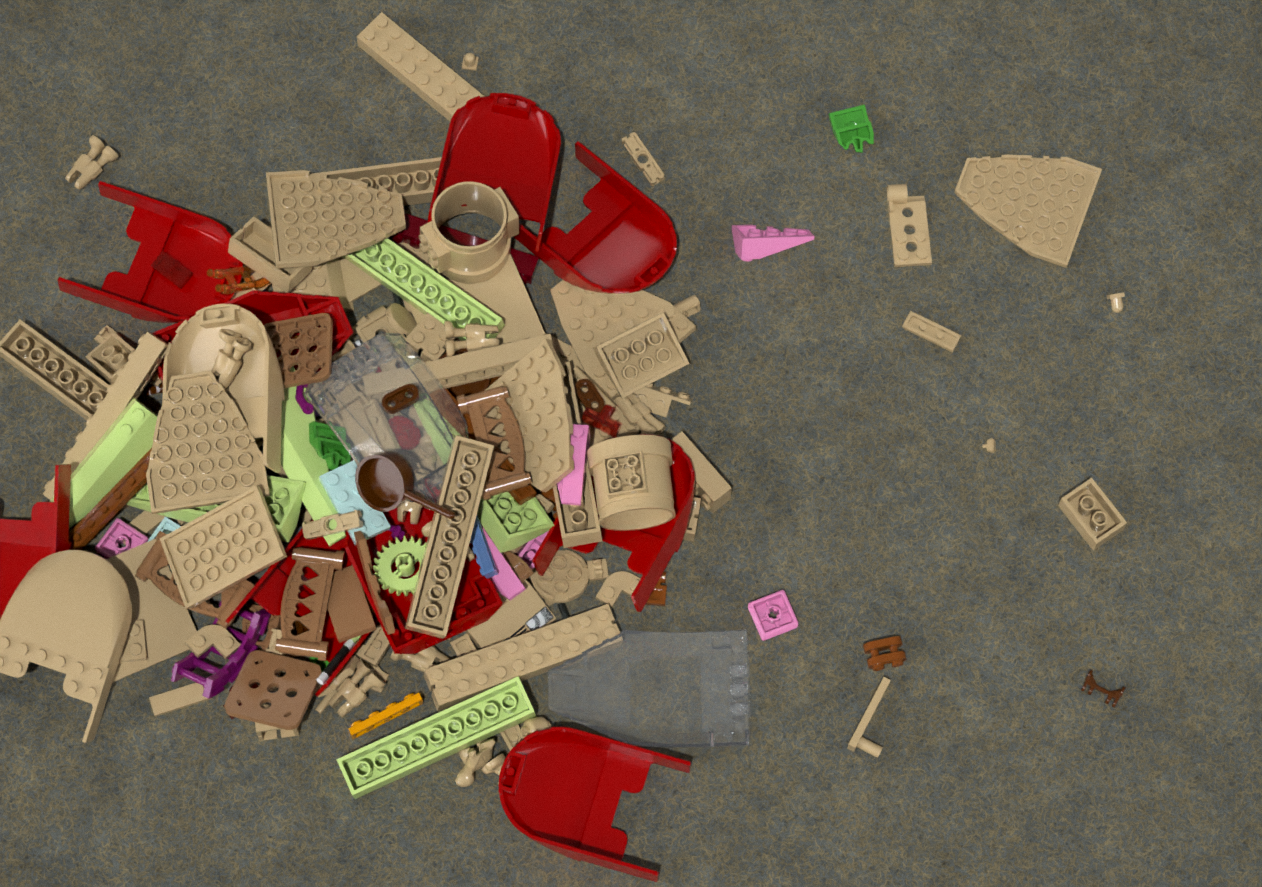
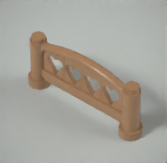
[457,386,532,501]
[135,531,254,629]
[275,547,345,661]

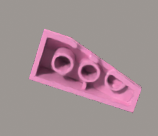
[732,225,814,262]
[557,424,591,506]
[481,525,526,600]

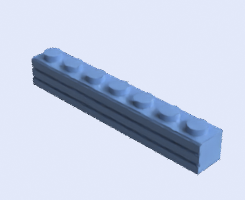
[470,515,498,579]

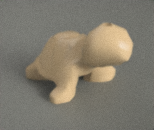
[455,738,495,787]

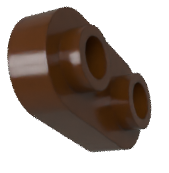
[575,379,604,415]
[382,384,419,414]

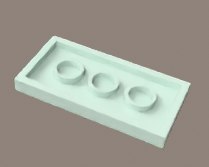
[319,460,391,545]

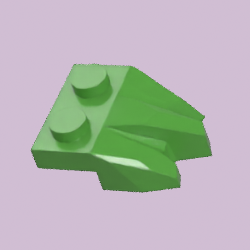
[828,105,874,153]
[309,421,351,470]

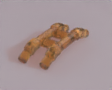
[207,265,271,294]

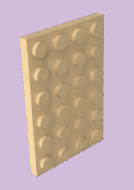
[160,486,287,609]

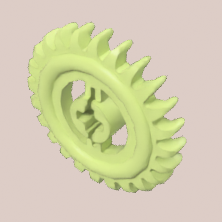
[373,535,427,596]

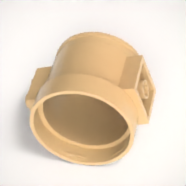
[419,182,519,284]
[587,435,676,531]

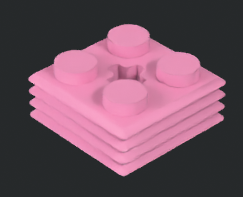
[95,518,149,559]
[748,590,798,641]

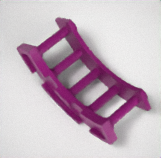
[171,602,271,699]

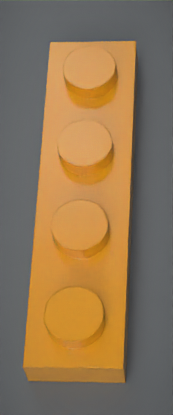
[348,693,423,739]

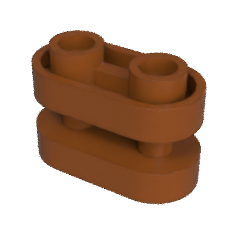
[863,636,907,671]

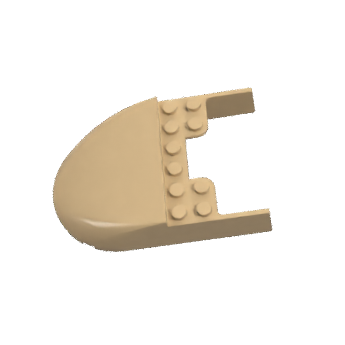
[162,304,285,473]
[0,550,132,743]

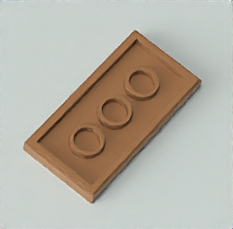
[327,566,377,643]

